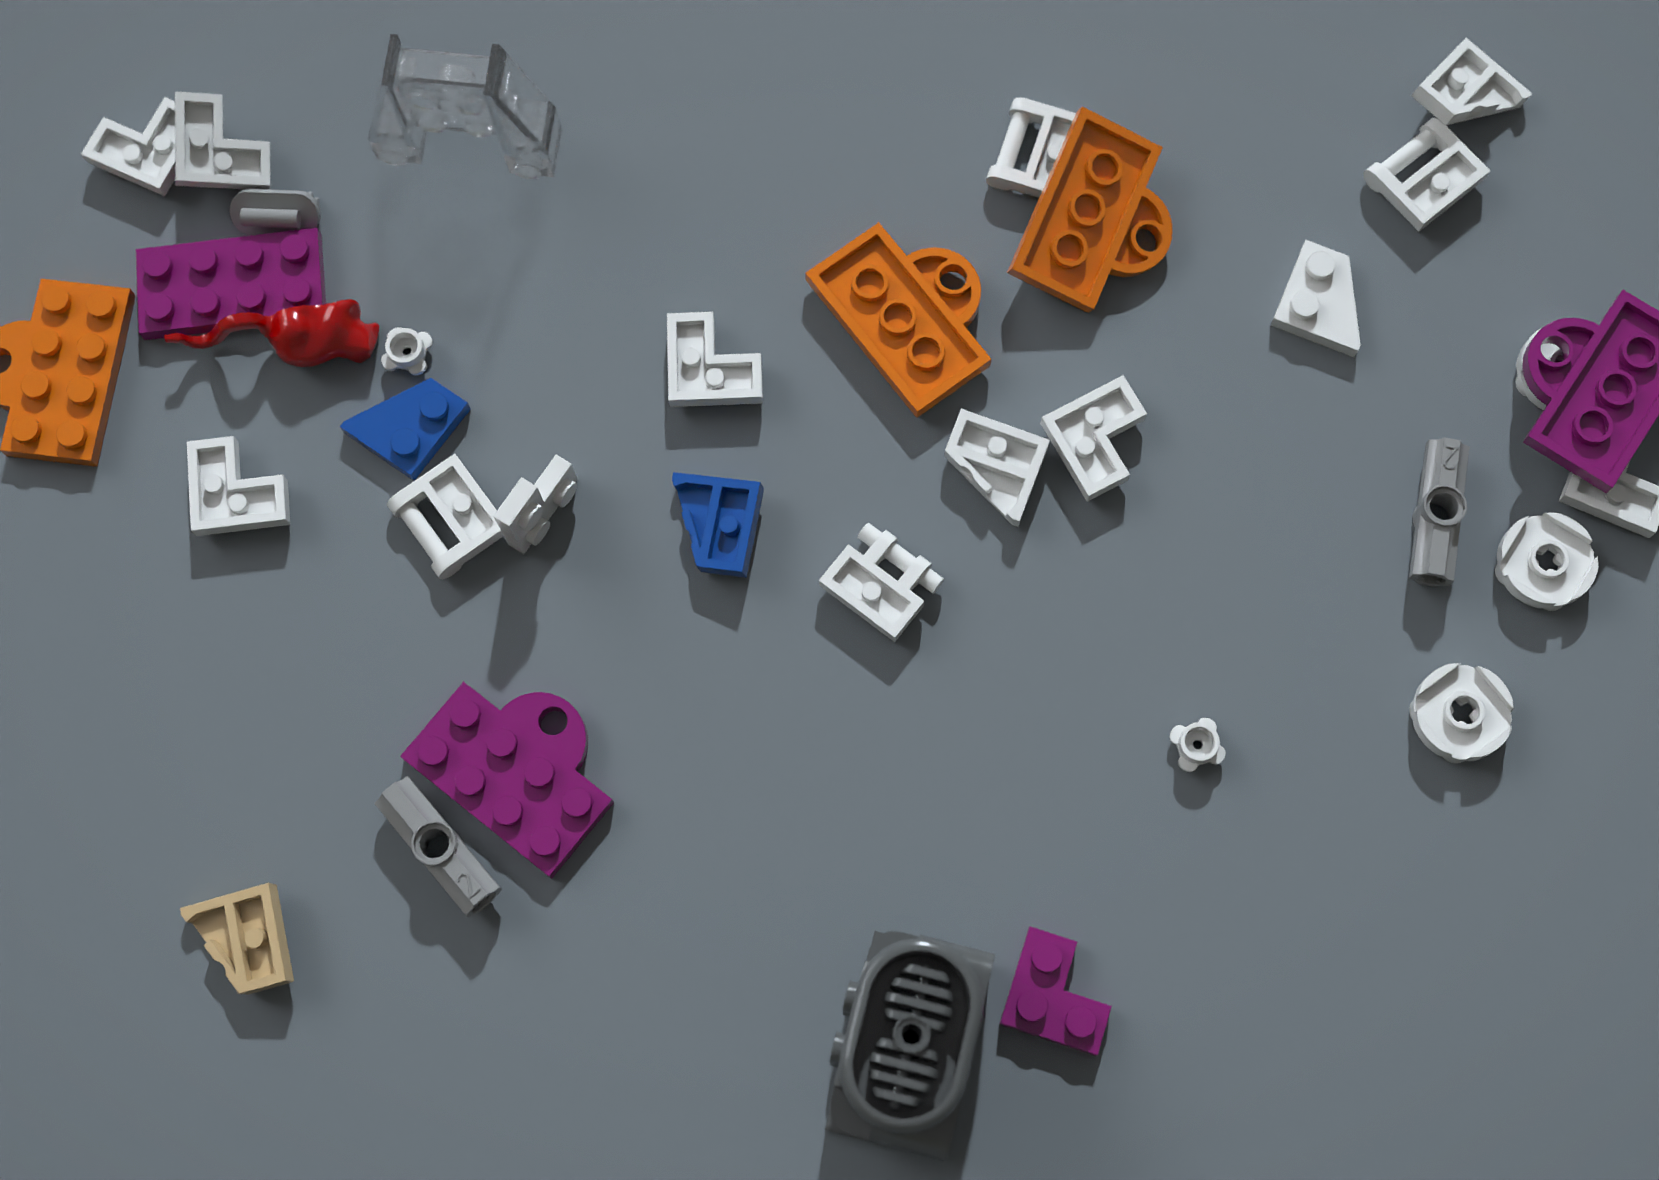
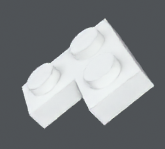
[175,91,270,190]
[81,97,175,196]
[667,312,763,407]
[1040,375,1147,502]
[187,436,291,536]
[493,454,577,554]
[1559,461,1659,538]

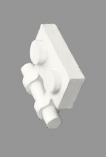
[819,523,944,642]

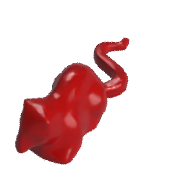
[164,299,379,367]

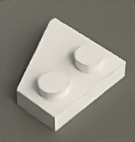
[1411,38,1532,125]
[1271,240,1361,357]
[944,409,1050,527]

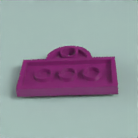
[1522,290,1659,494]
[400,681,614,879]

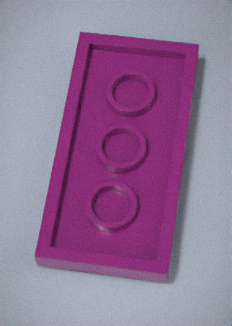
[135,228,326,340]

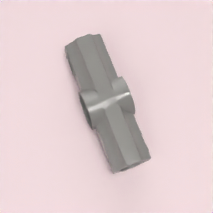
[1409,437,1470,587]
[374,776,502,918]

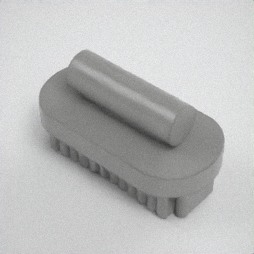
[230,189,321,235]

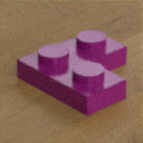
[999,926,1112,1056]

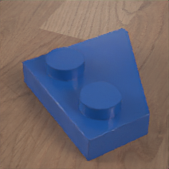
[340,378,471,481]
[672,472,764,578]

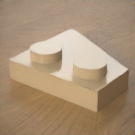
[180,883,294,995]

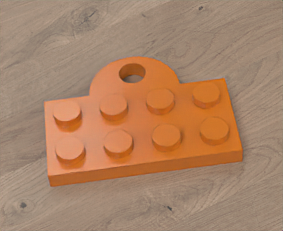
[1007,106,1173,313]
[805,222,992,418]
[0,278,136,467]

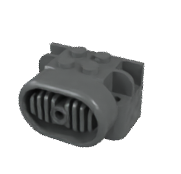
[825,931,995,1161]

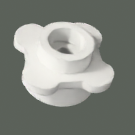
[381,327,433,376]
[1170,718,1226,772]

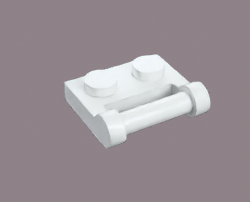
[986,98,1076,198]
[1363,118,1490,232]
[387,454,504,580]

